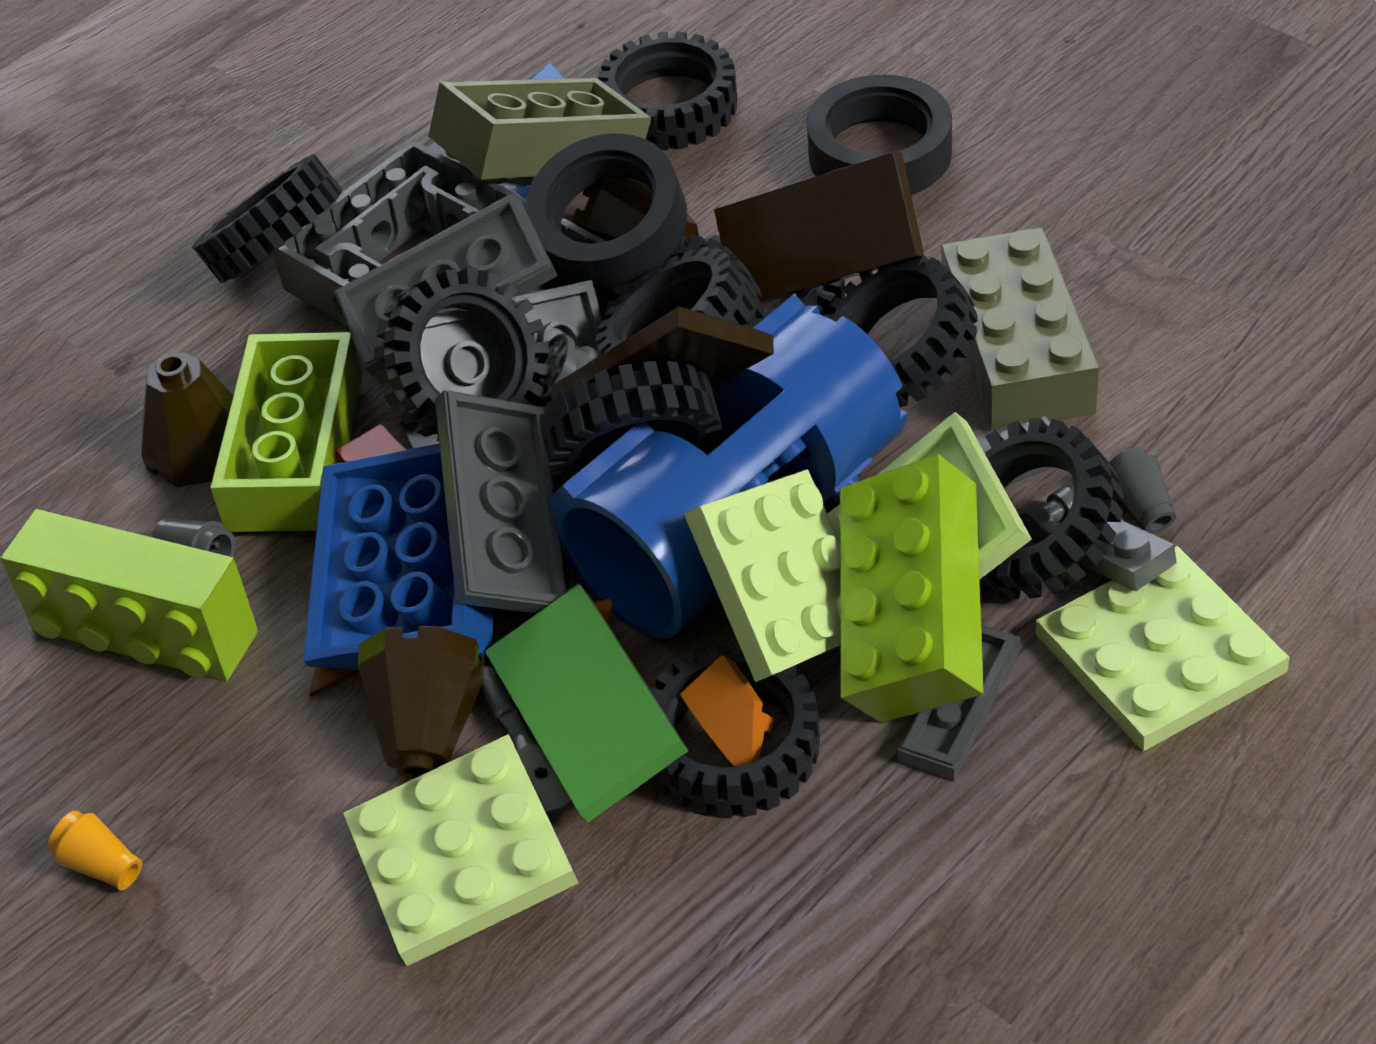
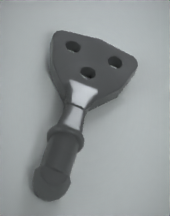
[480,666,573,816]

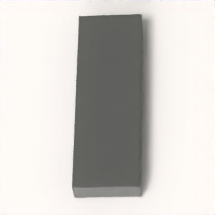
[898,625,1021,782]

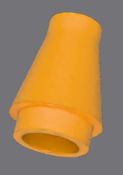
[48,810,143,891]

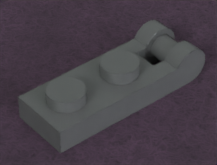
[1019,486,1177,592]

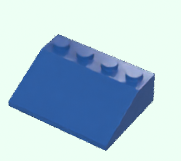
[303,443,494,670]

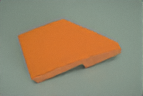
[680,655,774,766]

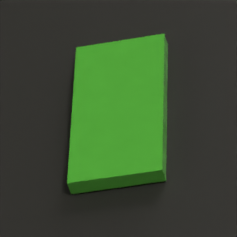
[485,584,688,823]

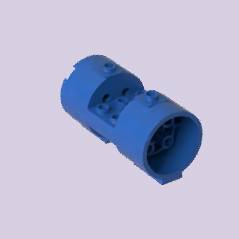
[545,294,907,639]

